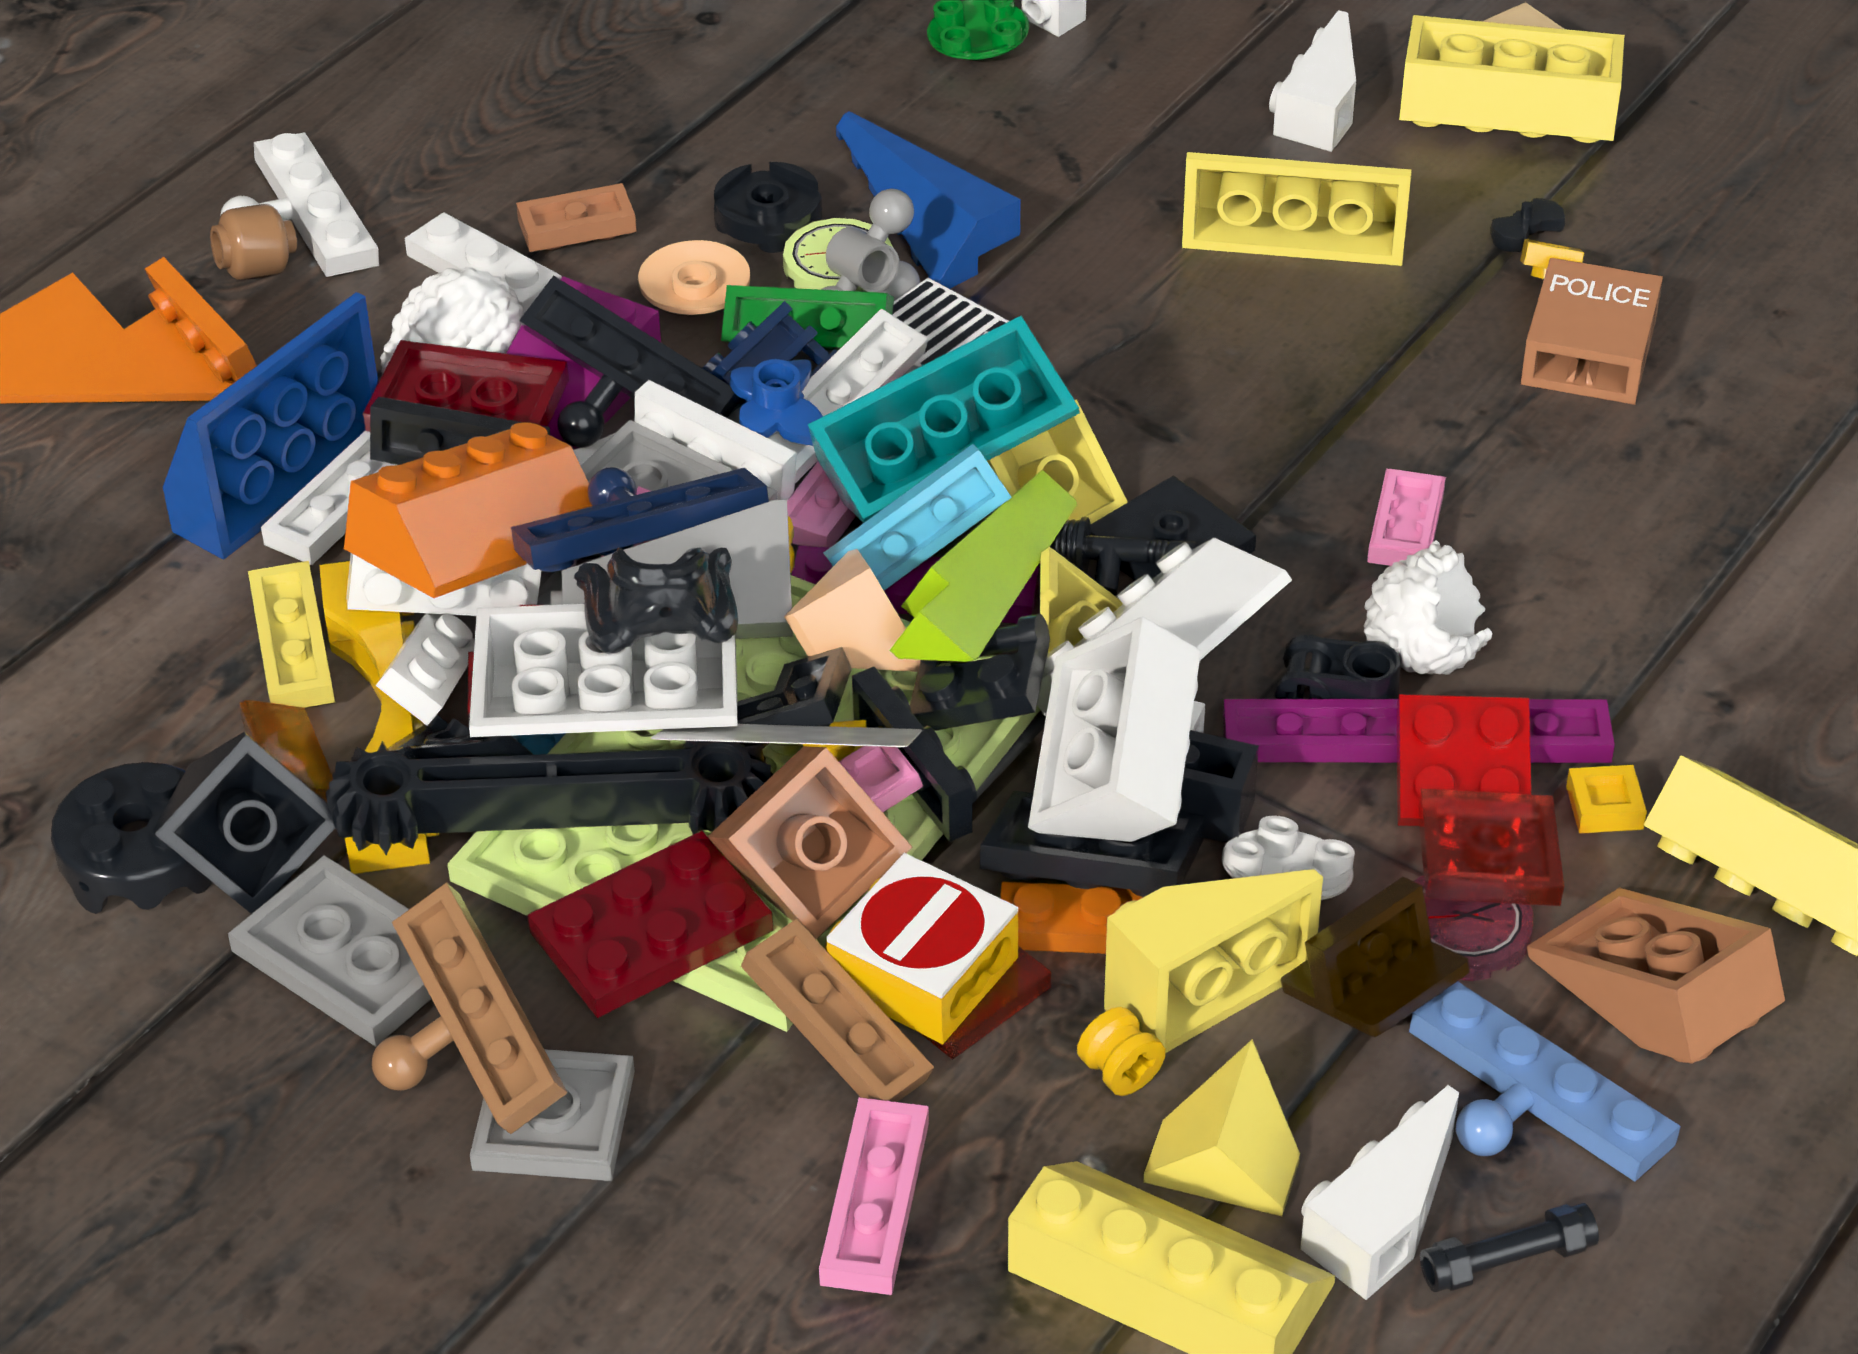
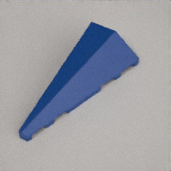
[836,111,1021,289]

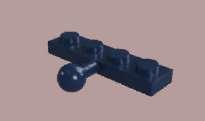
[511,467,769,572]

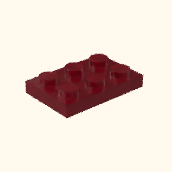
[363,340,569,432]
[527,831,773,1018]

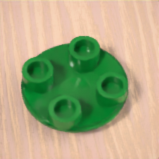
[927,0,1029,60]

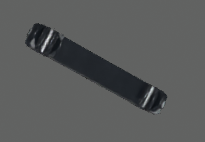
[326,740,774,855]

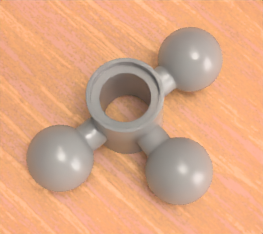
[821,189,920,301]

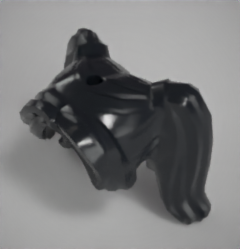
[574,547,738,654]

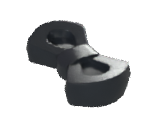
[1490,198,1565,252]

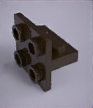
[1281,877,1470,1037]

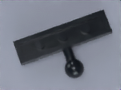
[519,275,741,447]

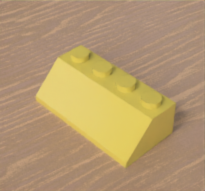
[1399,15,1625,143]
[1182,152,1411,266]
[1644,755,1858,956]
[1008,1161,1335,1354]

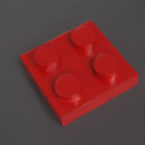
[1397,694,1532,829]

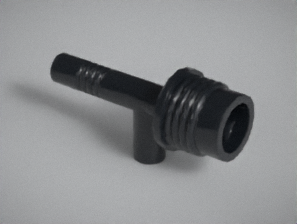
[1038,517,1197,596]

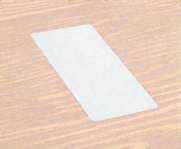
[651,724,922,747]

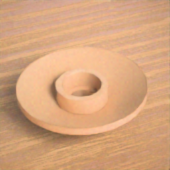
[638,240,750,315]

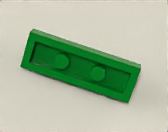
[721,285,894,351]

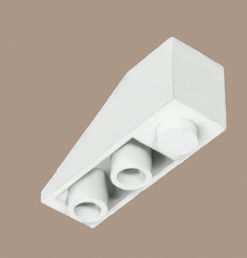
[1269,10,1356,152]
[1300,1085,1459,1300]

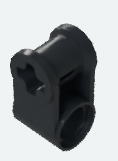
[1275,635,1400,699]

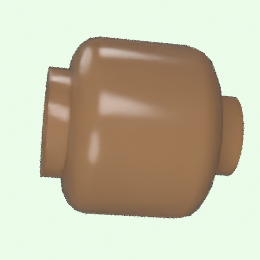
[210,204,297,280]

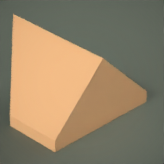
[784,549,920,672]

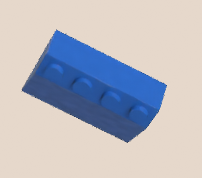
[163,292,378,560]

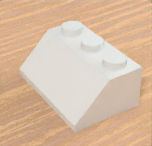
[1028,616,1201,842]

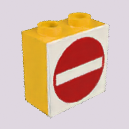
[825,852,1018,1045]

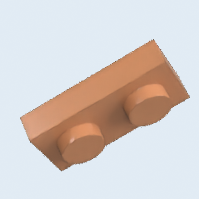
[516,183,637,252]

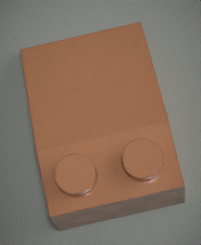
[1526,888,1785,1064]

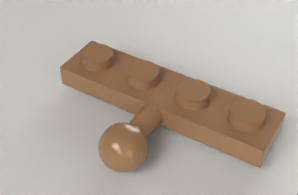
[372,882,568,1134]

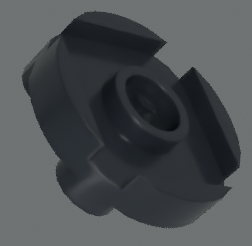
[714,162,822,253]

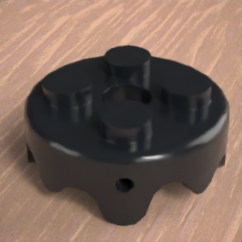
[51,762,212,914]

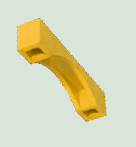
[319,561,440,874]

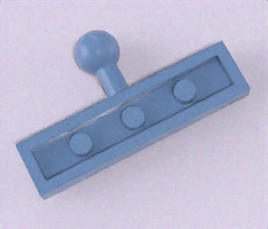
[1409,981,1681,1182]

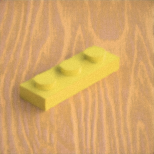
[248,561,335,713]

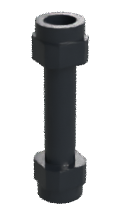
[1420,1203,1599,1292]

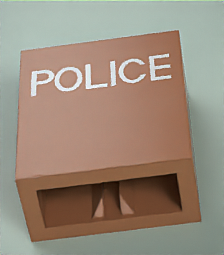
[1521,258,1663,405]

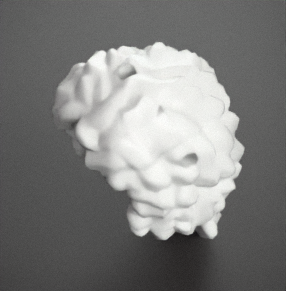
[380,267,524,375]
[1364,540,1492,675]

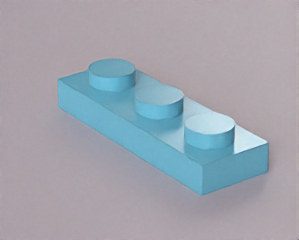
[823,444,1012,590]

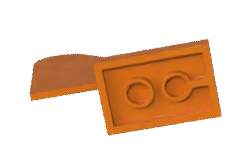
[0,257,257,404]

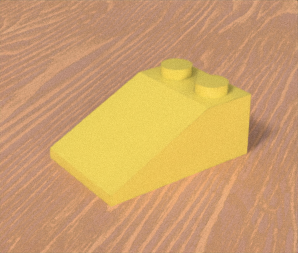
[1104,869,1323,1053]

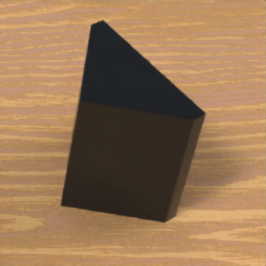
[153,732,335,914]

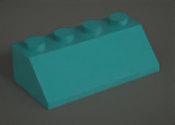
[808,316,1080,523]

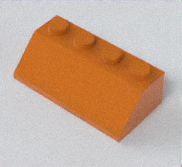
[344,423,592,598]

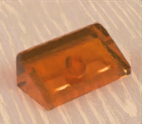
[239,700,333,801]

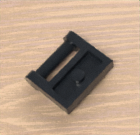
[910,613,1050,731]

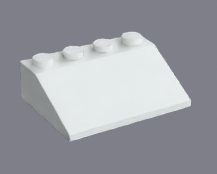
[469,604,737,737]

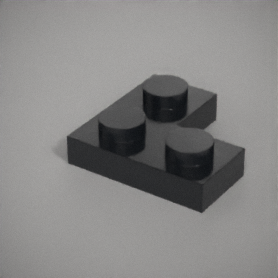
[737,647,852,749]

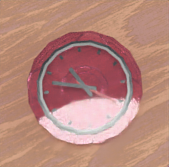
[1414,865,1533,981]

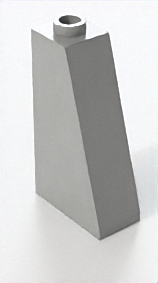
[551,499,793,639]

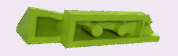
[889,470,1077,662]

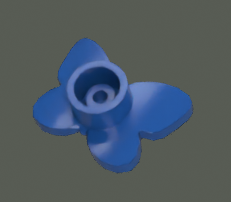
[730,359,823,446]

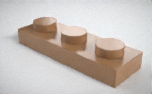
[741,919,934,1102]

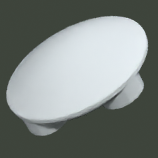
[1222,816,1355,900]

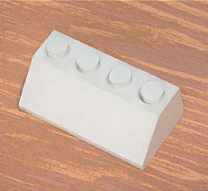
[1037,538,1292,716]

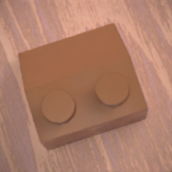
[708,746,912,939]

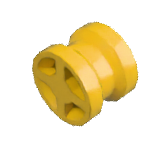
[1077,1006,1166,1096]

